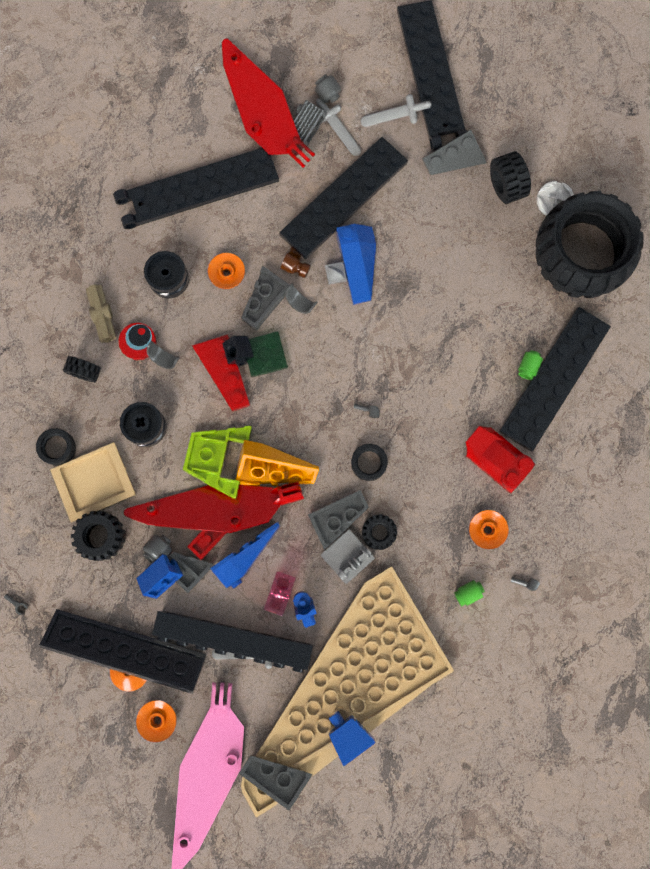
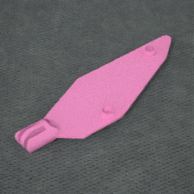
[172,682,244,869]

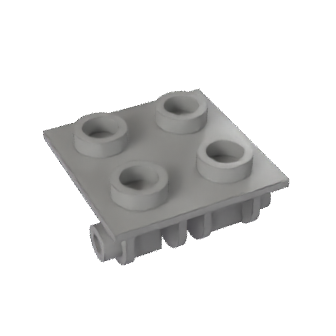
[321,529,375,584]

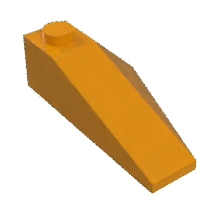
[235,440,319,486]

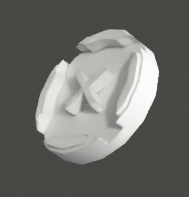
[537,181,574,216]

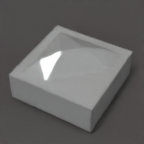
[325,262,347,285]

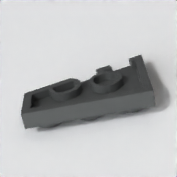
[422,130,487,175]
[241,266,290,330]
[308,490,369,550]
[239,755,313,811]

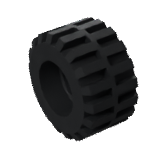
[490,151,531,204]
[71,511,125,561]

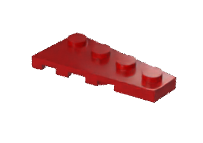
[192,334,250,412]

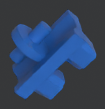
[293,591,317,628]

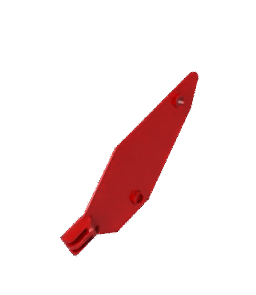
[222,38,315,168]
[123,481,304,533]

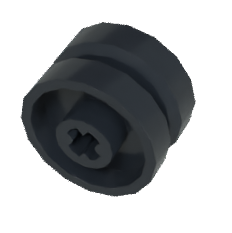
[144,251,189,299]
[119,402,167,447]

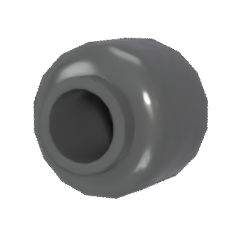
[315,74,341,103]
[143,535,172,563]

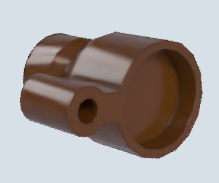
[280,247,311,279]

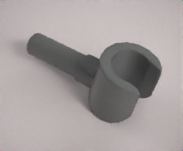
[354,404,380,418]
[511,577,540,591]
[4,594,29,615]

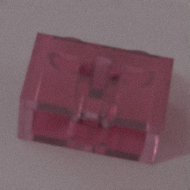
[264,571,296,616]

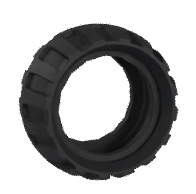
[535,191,644,298]

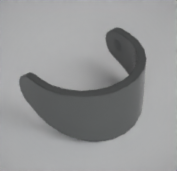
[285,283,318,314]
[147,341,180,369]

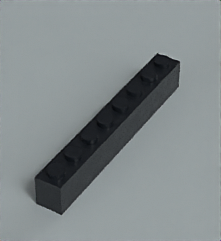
[152,611,314,673]

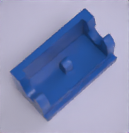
[136,554,183,599]

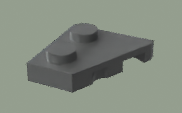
[168,552,214,593]

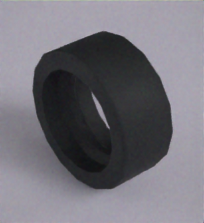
[36,428,76,466]
[351,444,388,481]

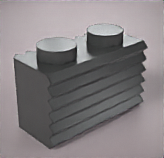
[294,100,326,146]

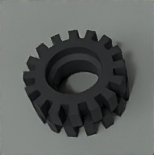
[63,356,101,383]
[362,514,397,550]

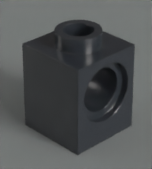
[222,336,254,366]

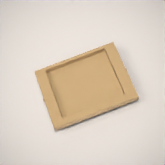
[50,442,136,523]

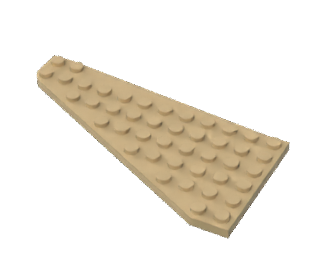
[241,566,454,817]

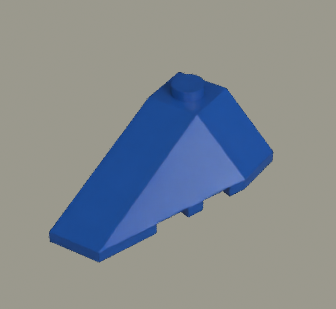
[336,224,376,305]
[210,522,281,589]

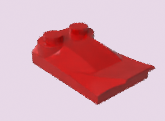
[465,426,536,493]

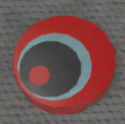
[118,323,157,360]

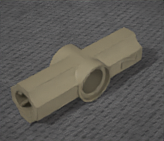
[86,284,116,343]

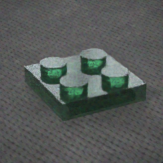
[247,331,288,378]

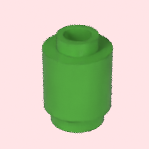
[518,350,543,380]
[454,580,485,607]

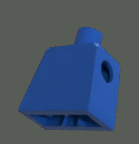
[329,711,376,766]

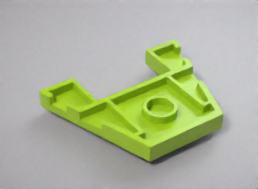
[183,426,252,499]

